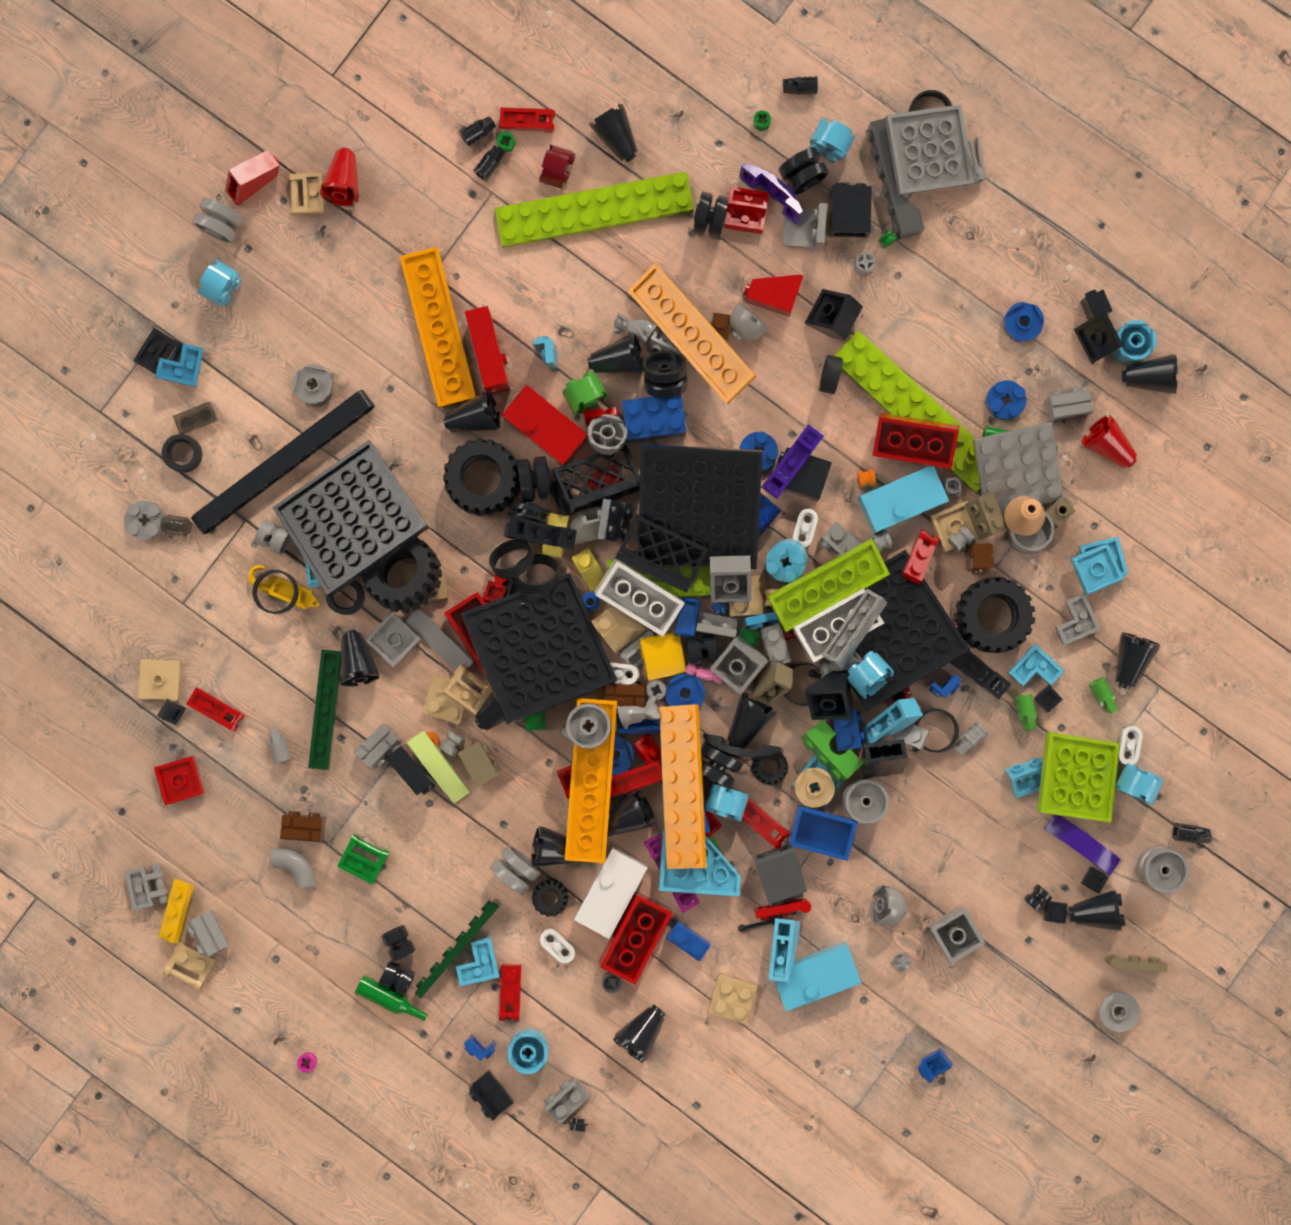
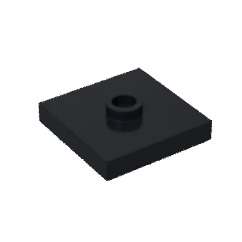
[1074,311,1124,364]

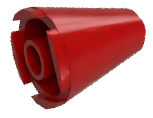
[320,148,359,206]
[1081,415,1137,468]

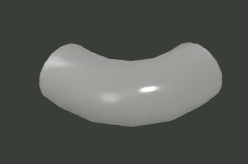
[271,848,315,887]

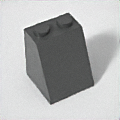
[752,844,807,906]

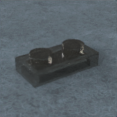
[173,401,218,434]

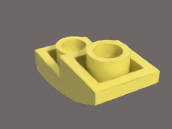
[542,513,570,558]

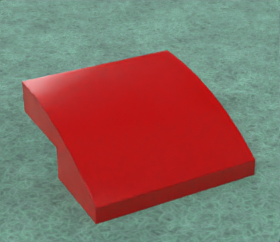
[724,186,769,234]

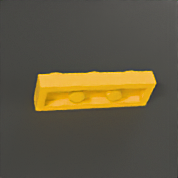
[158,879,194,943]

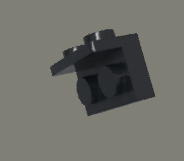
[469,1069,514,1121]

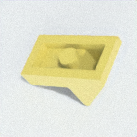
[571,548,604,592]

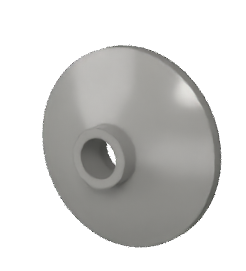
[1099,991,1140,1032]

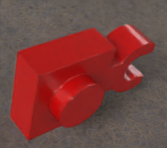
[584,407,618,427]
[482,574,509,603]

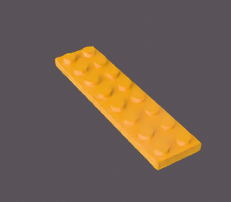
[400,247,476,408]
[628,263,757,404]
[565,698,617,863]
[659,704,707,869]

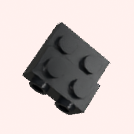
[597,499,633,543]

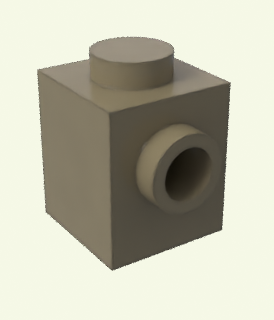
[1045,497,1076,529]

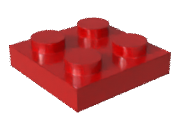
[154,756,205,805]

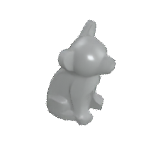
[613,313,657,344]
[818,652,863,678]
[617,696,661,729]

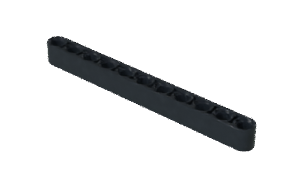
[191,390,375,535]

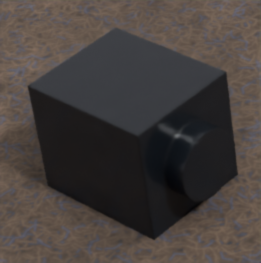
[1080,289,1113,320]

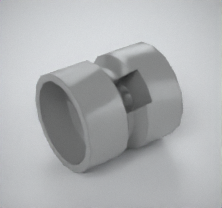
[254,520,291,555]

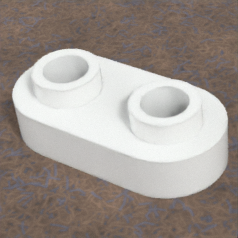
[792,509,818,547]
[610,663,640,684]
[1118,726,1143,765]
[540,928,575,963]

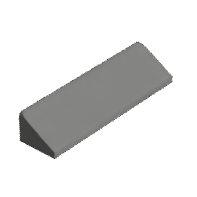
[822,589,887,669]
[406,608,475,676]

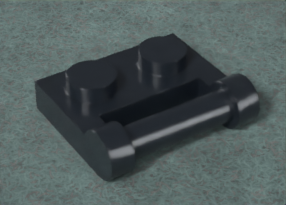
[133,328,182,374]

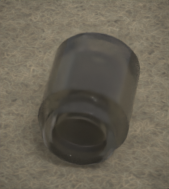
[160,515,192,537]

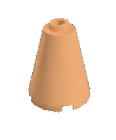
[1004,496,1045,536]

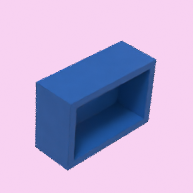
[622,395,686,443]
[787,804,858,861]

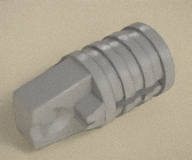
[953,721,989,755]
[267,727,291,764]

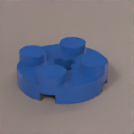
[1003,302,1044,343]
[986,380,1026,421]
[739,432,778,471]
[665,674,705,707]
[612,735,634,775]

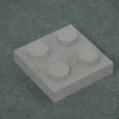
[365,611,421,667]

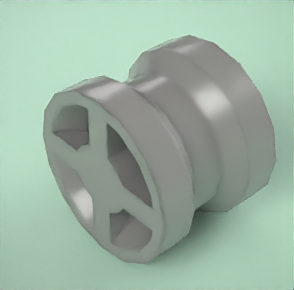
[854,252,875,276]
[870,530,893,552]
[646,680,666,700]

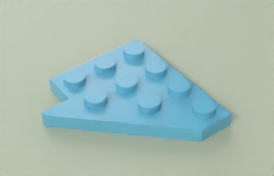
[659,830,741,896]

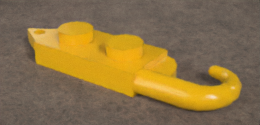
[247,565,321,610]

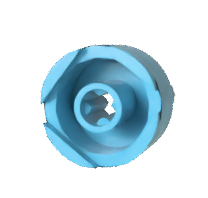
[809,118,855,163]
[197,259,242,306]
[1112,320,1157,364]
[766,539,808,582]
[847,651,894,699]
[1115,763,1163,805]
[704,783,749,821]
[507,1028,549,1074]

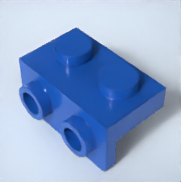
[833,708,865,751]

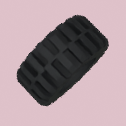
[443,438,520,516]
[362,537,442,613]
[954,577,1035,653]

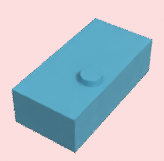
[857,466,949,534]
[774,941,862,1011]

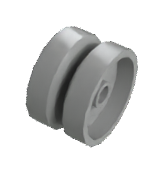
[192,197,244,244]
[1007,512,1055,554]
[566,704,611,748]
[842,778,889,824]
[490,845,541,895]
[1137,846,1189,893]

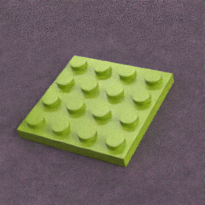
[1037,732,1120,822]

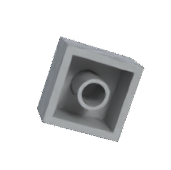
[710,556,751,603]
[710,635,770,695]
[926,905,986,964]

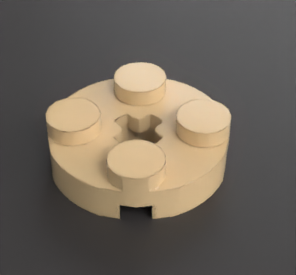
[794,767,835,808]

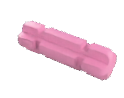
[686,663,723,684]

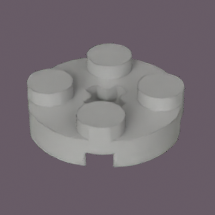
[292,364,333,405]
[124,501,166,540]

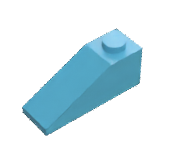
[862,698,923,743]
[769,918,800,982]

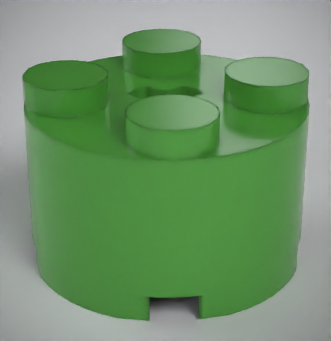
[562,371,608,415]

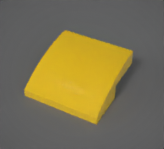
[639,631,686,681]

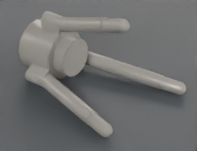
[968,137,985,184]

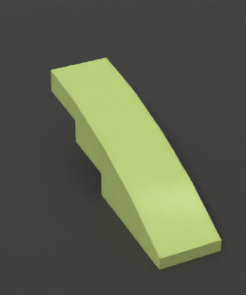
[407,730,470,803]

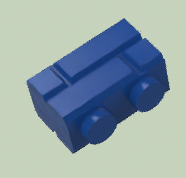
[666,919,711,962]

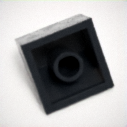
[805,289,863,341]
[805,673,853,720]

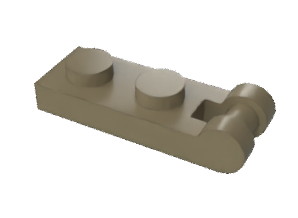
[1106,954,1168,972]

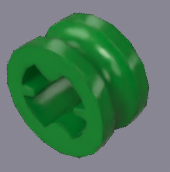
[753,110,771,131]
[497,132,515,152]
[878,230,898,249]

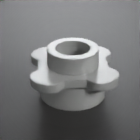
[942,477,962,497]
[890,952,911,972]

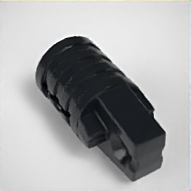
[782,76,818,95]
[459,116,496,147]
[473,145,505,182]
[551,478,572,515]
[1172,823,1212,843]

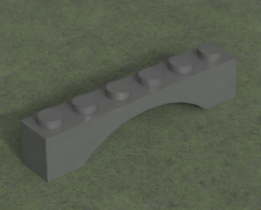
[866,118,924,240]

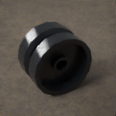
[778,147,829,195]
[693,191,729,241]
[643,351,688,399]
[517,456,552,502]
[701,744,743,788]

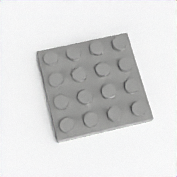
[885,105,975,196]
[973,422,1063,513]

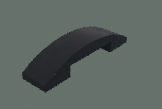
[508,516,577,550]
[951,651,1011,699]
[703,733,784,760]

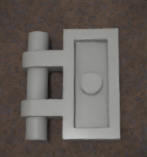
[124,863,168,911]

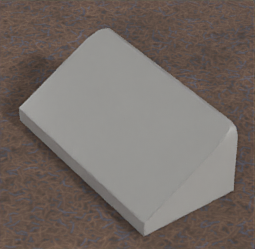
[618,629,655,668]

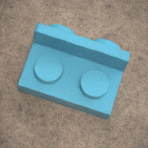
[532,336,558,371]
[1005,757,1043,798]

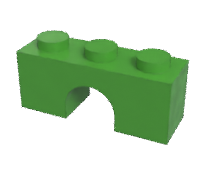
[801,720,863,783]

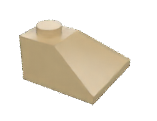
[728,575,769,617]
[591,606,647,654]

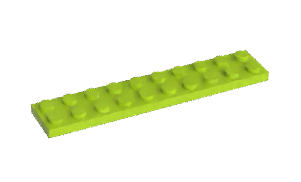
[495,171,694,248]
[835,330,980,493]

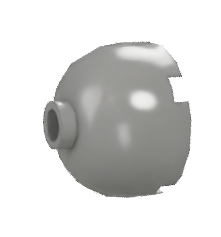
[730,303,768,341]
[588,414,627,455]
[870,885,907,926]

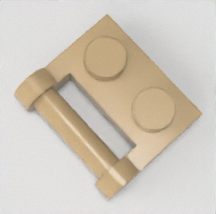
[288,172,325,216]
[442,663,492,715]
[162,941,216,992]

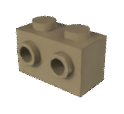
[965,492,1008,540]
[752,662,793,707]
[458,741,501,788]

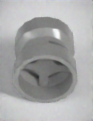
[947,526,976,554]
[438,730,466,757]

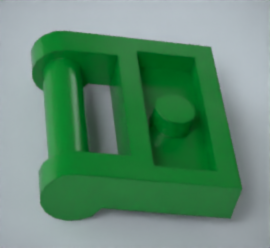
[337,834,390,884]

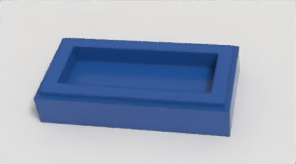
[674,597,701,638]

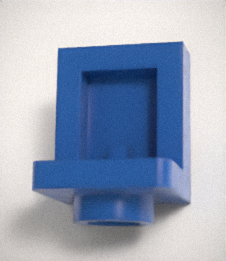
[927,674,961,698]
[464,1034,496,1061]
[918,1048,953,1083]

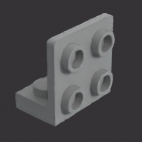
[783,203,827,249]

